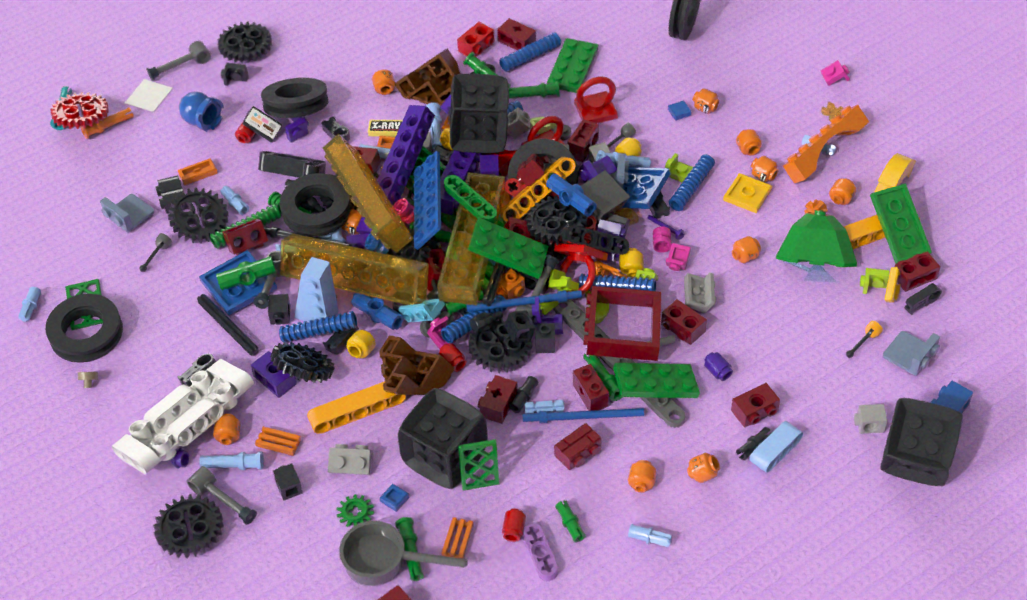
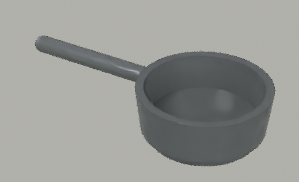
[339,521,468,586]

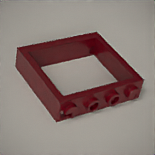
[583,286,661,361]

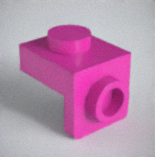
[821,60,850,85]
[666,243,691,271]
[427,316,456,349]

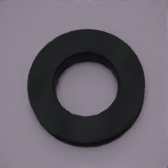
[668,0,701,40]
[261,78,329,118]
[508,139,579,208]
[280,173,352,236]
[45,294,123,363]

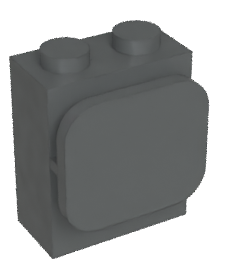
[581,171,630,226]

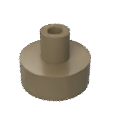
[78,372,98,388]

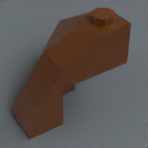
[395,48,461,106]
[379,335,455,395]

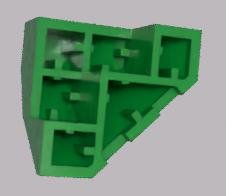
[776,210,857,267]

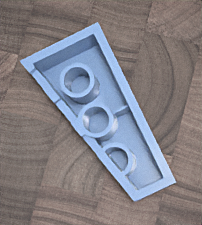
[294,257,339,322]

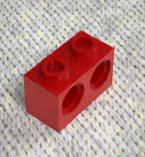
[457,21,495,57]

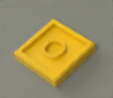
[723,173,772,213]

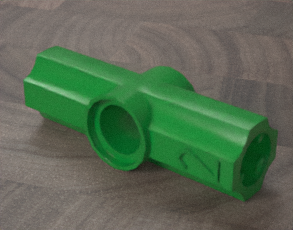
[216,256,276,290]

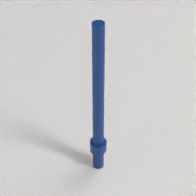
[466,290,582,312]
[522,408,644,423]

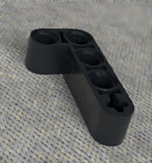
[258,151,326,178]

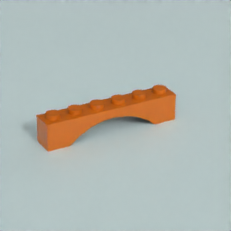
[783,105,869,184]

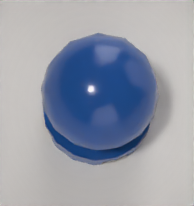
[179,91,224,132]

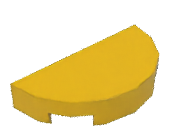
[884,267,901,303]

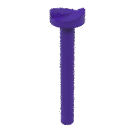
[647,215,685,240]

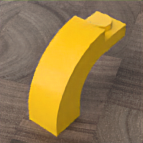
[875,153,916,192]

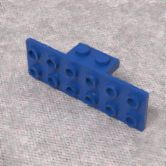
[414,151,441,250]

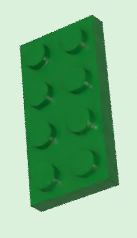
[547,38,598,93]
[870,183,932,264]
[468,217,548,279]
[613,363,700,398]

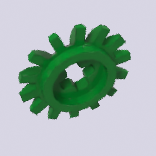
[336,494,374,527]

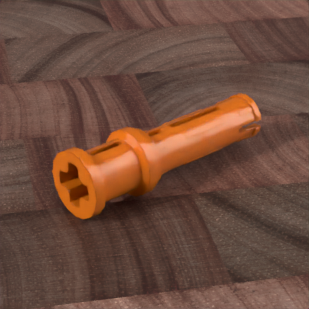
[80,107,134,139]

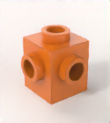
[496,269,525,300]

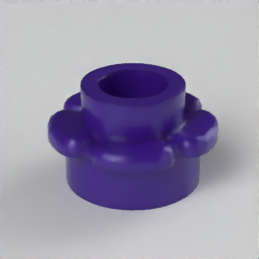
[171,448,189,469]

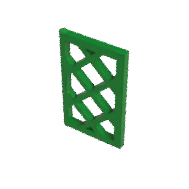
[65,279,103,330]
[458,439,499,491]

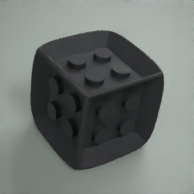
[450,74,509,153]
[398,388,488,489]
[880,398,963,486]

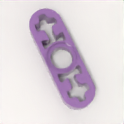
[523,523,558,581]

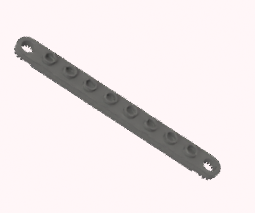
[554,299,685,428]

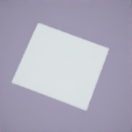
[125,79,172,112]

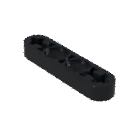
[561,225,629,255]

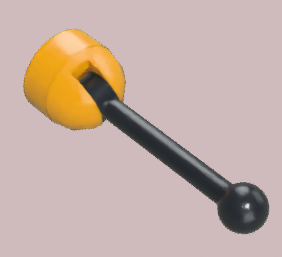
[846,320,883,358]

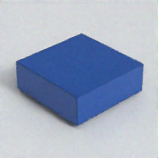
[668,100,691,121]
[379,483,409,512]

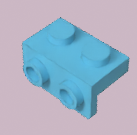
[398,299,445,323]

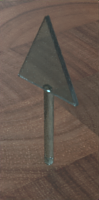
[781,260,836,282]

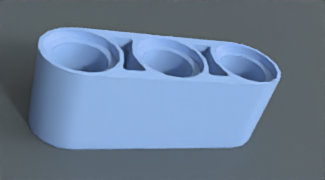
[749,421,803,473]

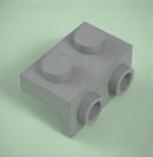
[684,273,716,313]
[328,444,373,475]

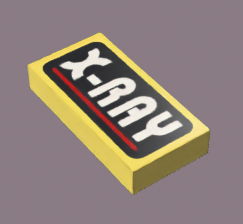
[368,120,403,137]

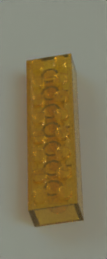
[322,134,413,253]
[437,173,505,305]
[280,233,428,305]

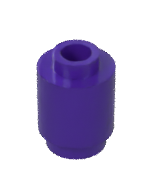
[704,352,733,381]

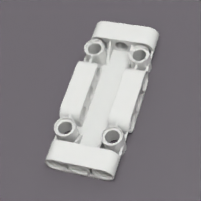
[111,359,254,474]

